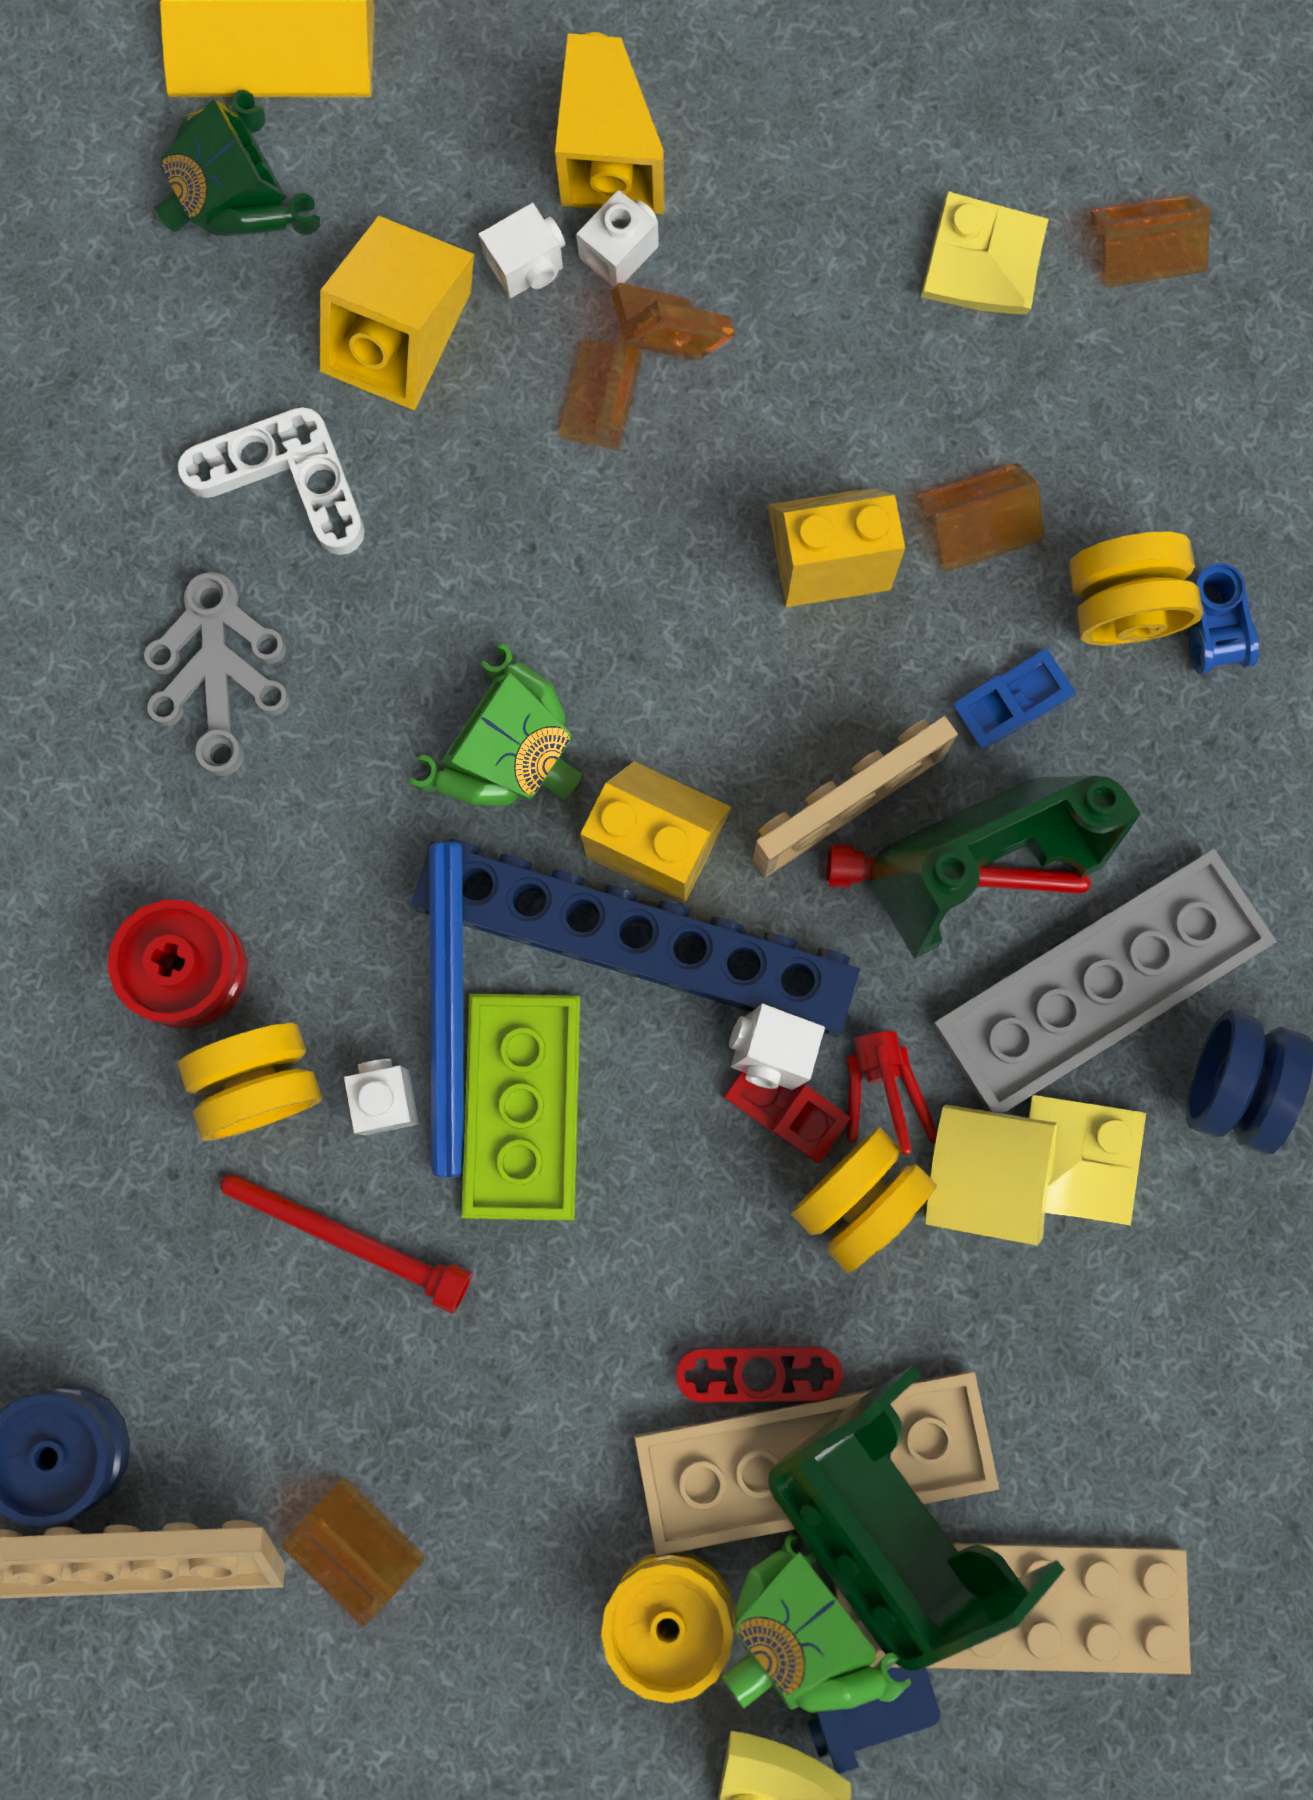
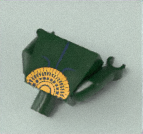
[155,89,320,236]

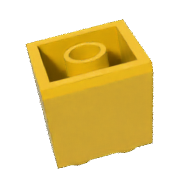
[555,32,665,214]
[320,216,474,410]
[768,488,905,607]
[580,761,732,905]

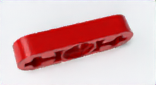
[676,1346,843,1402]

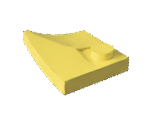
[921,192,1048,315]
[1028,1095,1146,1225]
[718,1731,851,1800]

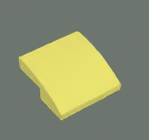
[925,1105,1057,1246]

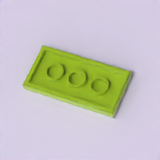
[462,994,581,1220]

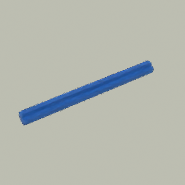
[429,842,464,1177]

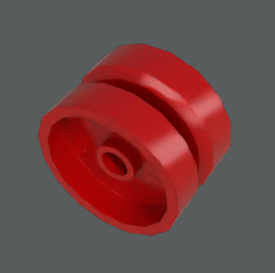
[107,899,249,1029]

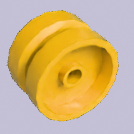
[1068,531,1203,646]
[177,1023,323,1141]
[790,1127,937,1274]
[601,1552,736,1703]

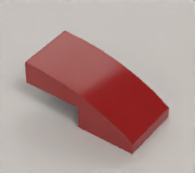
[722,1071,851,1164]

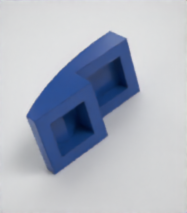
[953,647,1076,750]

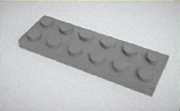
[932,849,1277,1114]

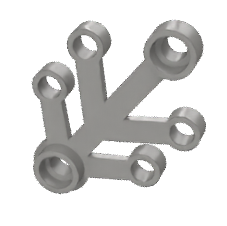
[144,572,290,777]

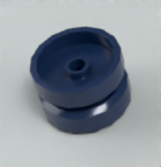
[1186,1010,1313,1155]
[0,1386,131,1528]

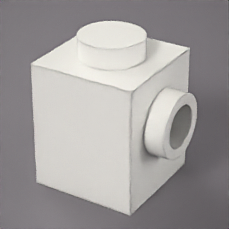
[576,190,659,290]
[479,203,565,299]
[729,1004,825,1090]
[344,1058,419,1136]

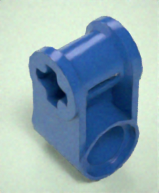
[1188,563,1259,674]

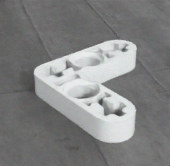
[178,407,365,555]

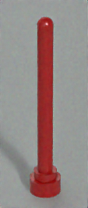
[826,843,1091,894]
[220,1174,473,1314]

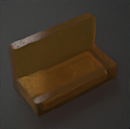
[1091,194,1210,287]
[610,282,735,360]
[559,328,643,451]
[918,463,1044,571]
[281,1479,424,1628]

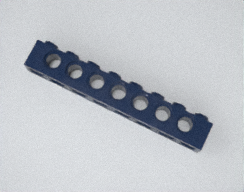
[411,838,860,1038]

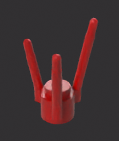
[846,1031,937,1155]

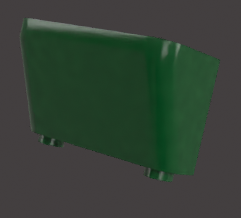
[869,775,1141,959]

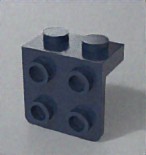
[807,1667,940,1774]

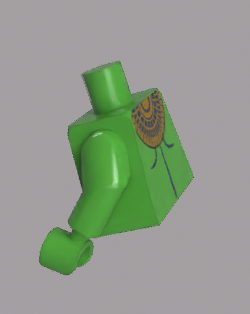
[408,644,582,806]
[722,1533,911,1712]

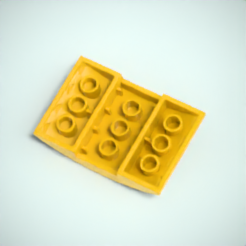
[160,0,374,97]

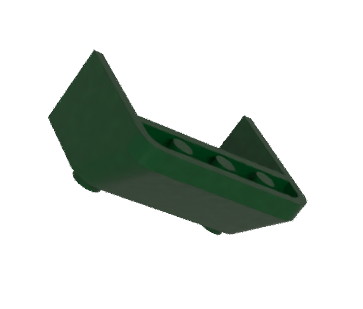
[768,1366,1065,1671]

